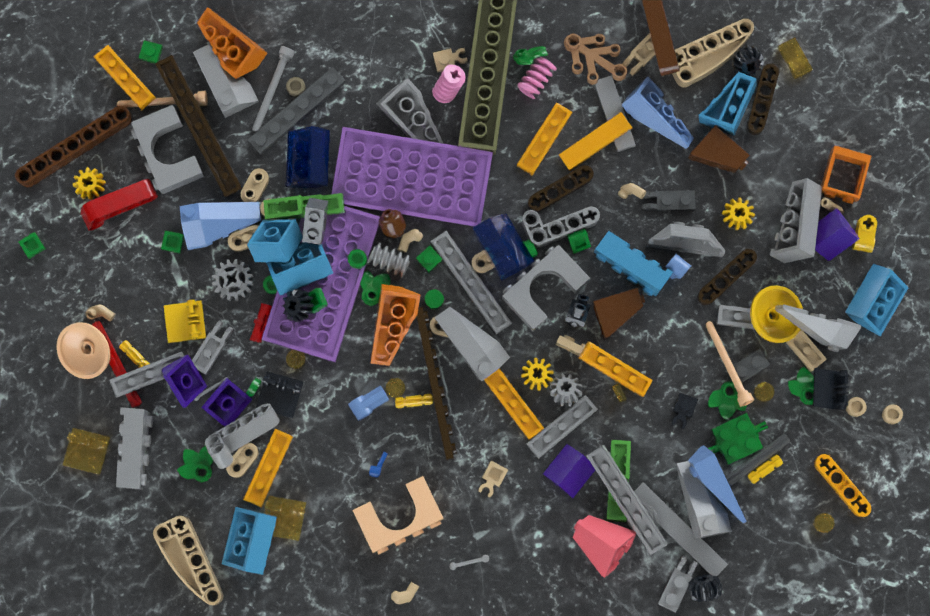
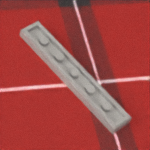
[431,231,512,335]
[587,445,668,555]
[634,482,728,576]

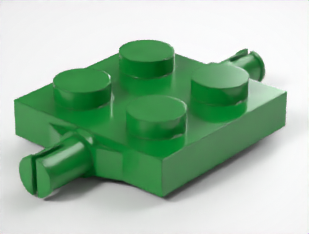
[708,413,768,465]

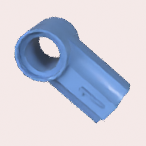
[666,254,691,279]
[348,386,389,421]

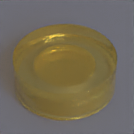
[286,350,306,369]
[386,378,405,398]
[754,382,774,402]
[612,383,627,402]
[814,513,835,533]

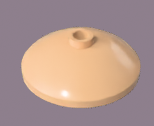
[57,322,110,379]

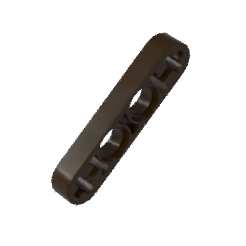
[747,63,779,135]
[528,165,594,212]
[697,249,757,305]

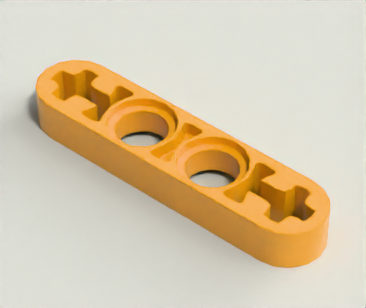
[814,454,871,517]

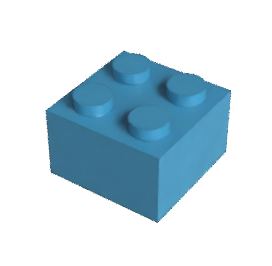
[247,220,303,263]

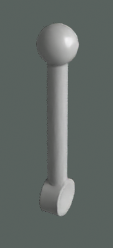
[194,377,227,401]
[449,555,489,570]

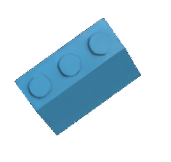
[267,242,333,296]
[845,264,908,336]
[222,507,277,575]

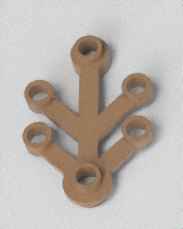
[564,34,627,85]

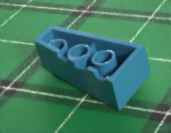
[594,231,673,296]

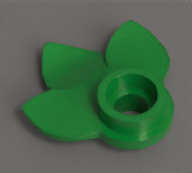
[513,46,548,65]
[360,271,391,306]
[788,367,814,405]
[708,381,747,420]
[177,446,213,482]

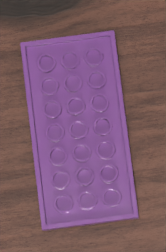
[331,127,493,227]
[262,195,380,363]

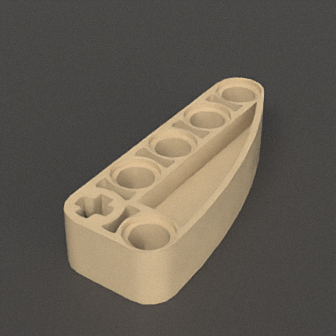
[672,19,754,87]
[153,516,224,605]

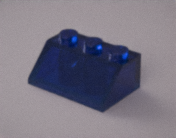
[286,126,330,188]
[473,213,535,281]

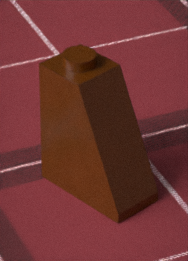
[688,126,750,173]
[592,288,645,340]

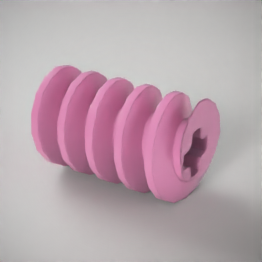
[517,57,557,99]
[432,65,466,103]

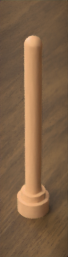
[117,91,208,108]
[706,321,754,407]

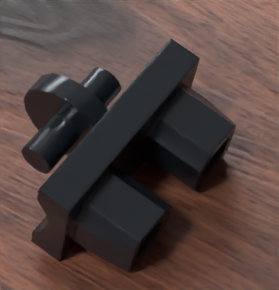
[565,294,591,328]

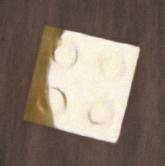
[63,428,110,475]
[265,496,307,541]

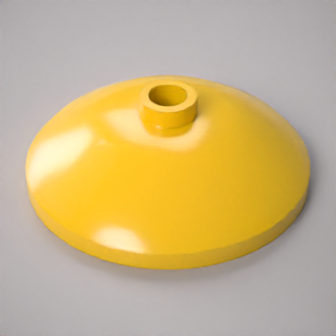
[750,285,803,343]

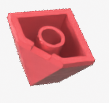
[573,515,636,578]

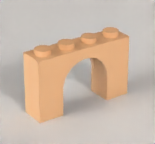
[353,476,444,555]

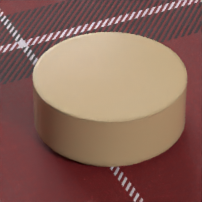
[846,397,866,417]
[882,404,903,424]

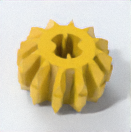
[73,167,106,200]
[722,198,755,230]
[521,358,554,391]

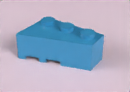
[699,72,756,136]

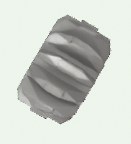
[550,373,582,406]

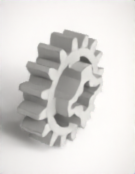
[212,259,254,301]

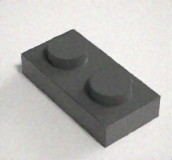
[733,349,770,383]

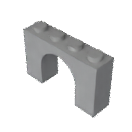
[130,105,204,194]
[502,245,590,332]

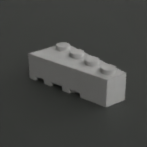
[770,178,822,263]
[116,407,153,490]

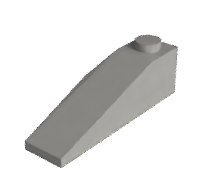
[193,44,259,118]
[376,78,443,144]
[774,305,861,352]
[434,307,510,381]
[676,461,732,540]

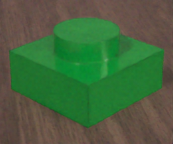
[139,40,163,64]
[567,228,591,254]
[161,231,184,254]
[19,232,46,259]
[416,246,443,273]
[309,288,328,314]

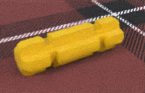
[119,340,150,368]
[395,394,433,408]
[747,455,783,484]

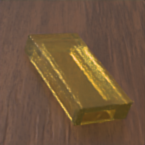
[778,37,813,79]

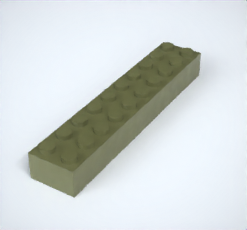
[458,0,517,155]

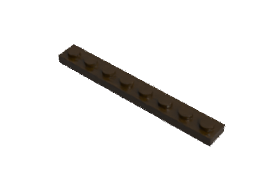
[155,55,243,198]
[417,307,457,461]

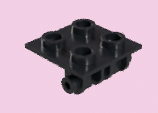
[813,368,849,411]
[256,371,304,419]

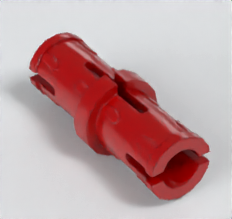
[249,303,272,343]

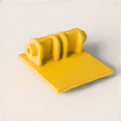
[164,300,206,343]

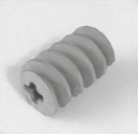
[367,242,410,279]

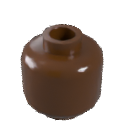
[378,209,406,238]

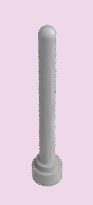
[252,46,295,132]

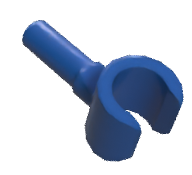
[369,452,388,477]

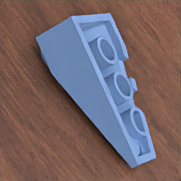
[622,77,694,149]
[180,202,261,250]
[688,445,747,523]

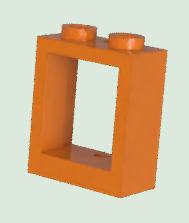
[821,145,871,204]

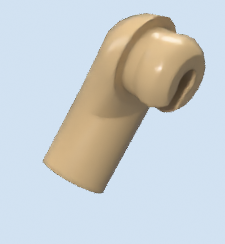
[618,183,646,199]
[820,198,844,214]
[397,229,423,253]
[85,304,116,322]
[391,582,419,604]

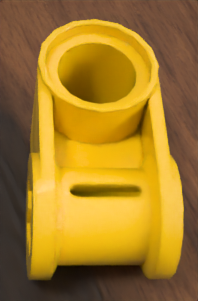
[852,215,877,253]

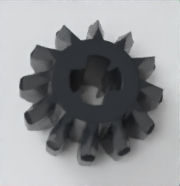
[731,45,764,76]
[282,289,315,322]
[688,574,722,602]

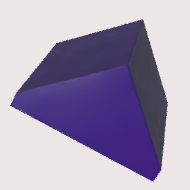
[815,208,860,261]
[162,355,207,408]
[201,378,252,427]
[543,444,595,498]

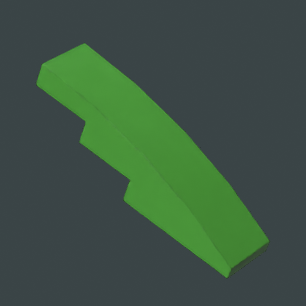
[263,193,345,220]
[606,440,631,522]

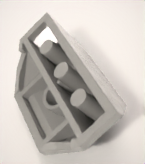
[647,222,725,257]

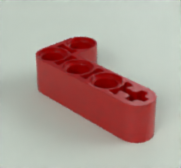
[80,179,158,231]

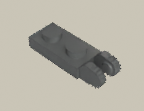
[642,190,696,211]

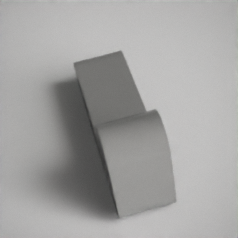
[522,206,600,248]
[205,403,280,469]

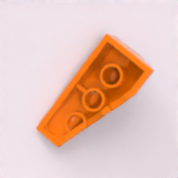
[197,7,267,79]
[370,284,421,366]

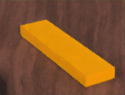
[93,45,156,110]
[517,102,572,176]
[559,112,632,171]
[579,341,653,397]
[484,368,545,440]
[243,429,293,508]

